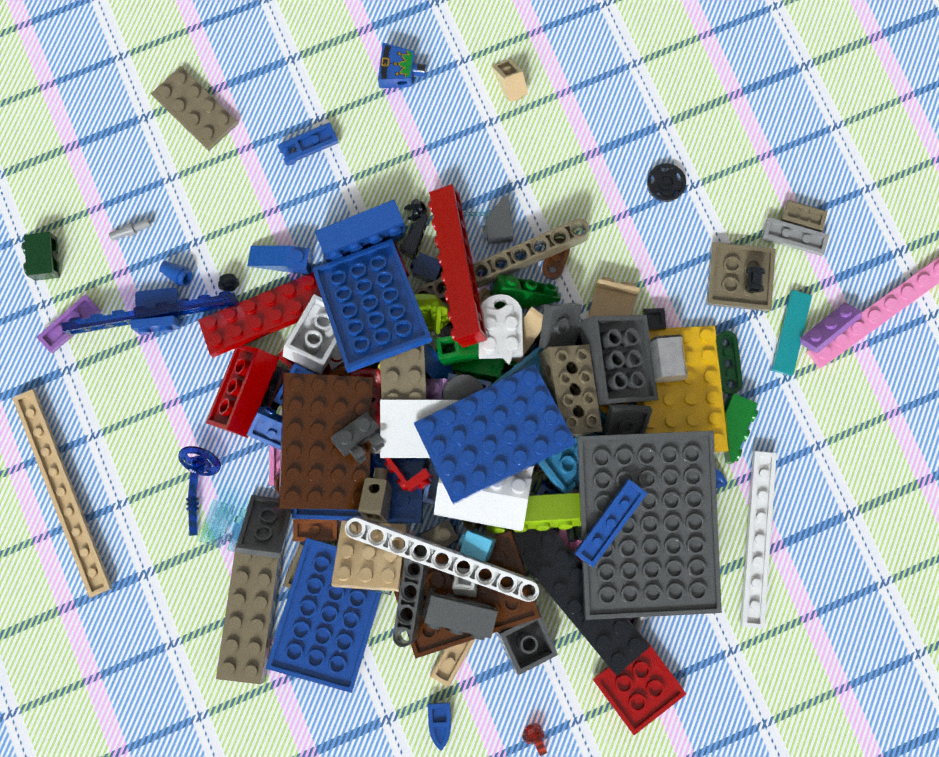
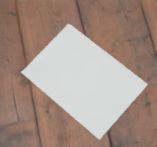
[380,400,460,458]

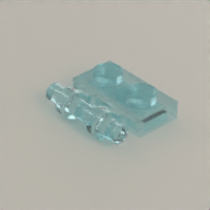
[199,499,247,552]

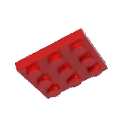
[592,638,687,735]

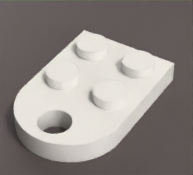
[479,294,523,359]

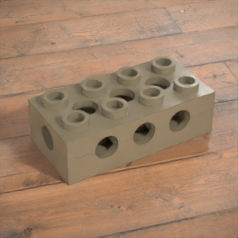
[539,344,602,437]

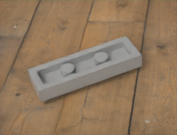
[761,217,829,256]

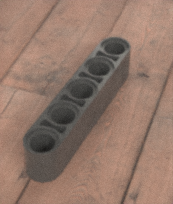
[393,536,431,647]

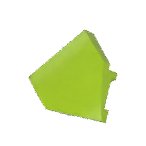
[414,294,452,335]

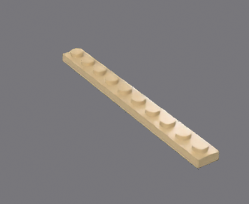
[12,389,113,598]

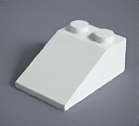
[283,294,338,375]

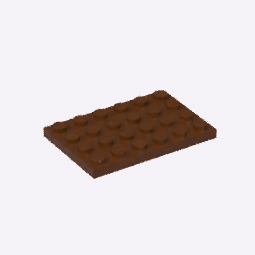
[278,373,373,510]
[394,531,542,659]

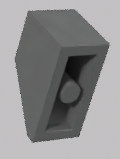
[482,195,514,244]

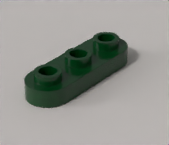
[716,331,743,395]

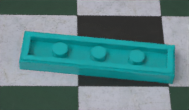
[771,290,812,376]

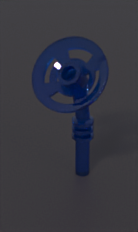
[178,446,221,536]

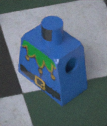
[378,43,426,89]

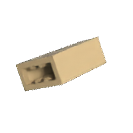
[511,307,543,363]

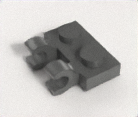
[330,412,385,464]

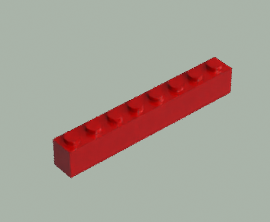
[428,184,487,348]

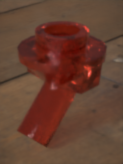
[522,723,548,756]

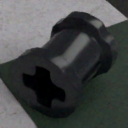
[744,267,766,293]

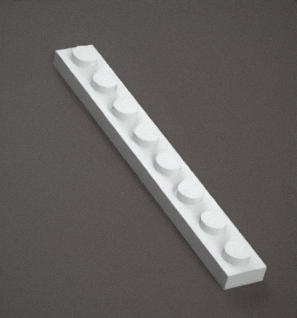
[740,451,777,629]

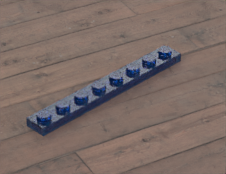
[61,291,239,335]

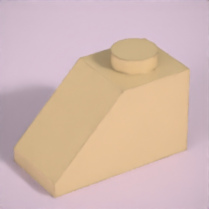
[492,59,528,101]

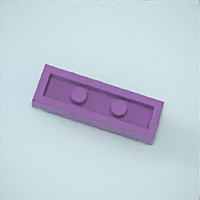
[37,294,101,353]
[800,302,862,353]

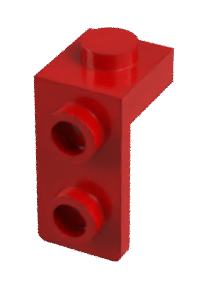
[384,458,434,492]

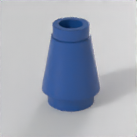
[159,261,193,286]

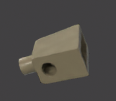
[358,468,392,523]

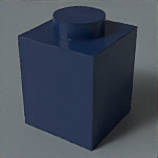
[410,253,443,283]

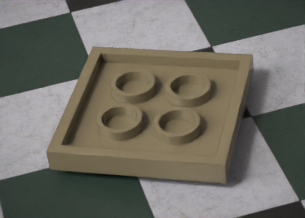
[706,242,776,312]

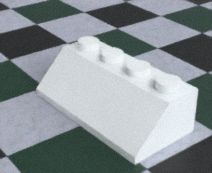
[434,476,532,531]

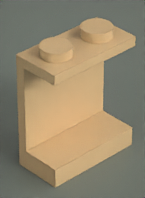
[588,277,640,318]

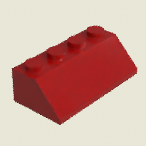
[206,345,279,438]

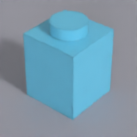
[459,530,496,562]

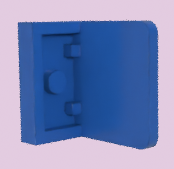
[130,288,181,335]

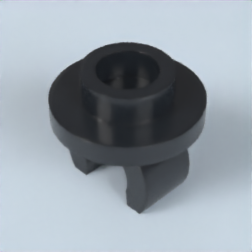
[404,199,427,221]

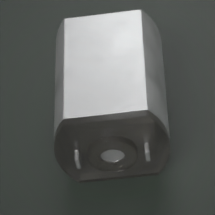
[650,335,688,383]

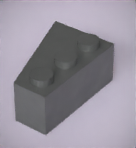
[422,587,498,640]

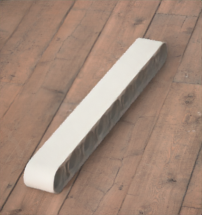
[345,516,539,602]

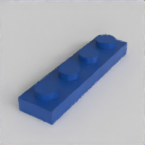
[574,479,647,568]

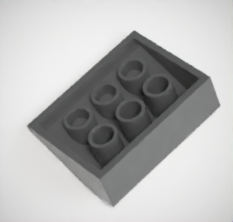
[579,315,658,407]

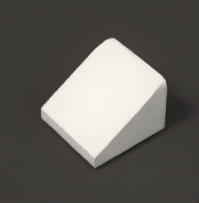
[452,568,478,597]

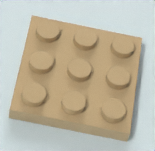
[331,520,408,592]

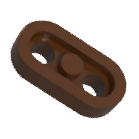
[542,238,570,280]

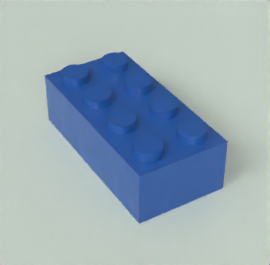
[314,200,406,262]

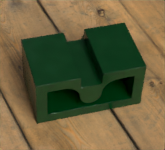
[22,232,60,281]

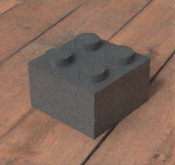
[496,617,558,675]

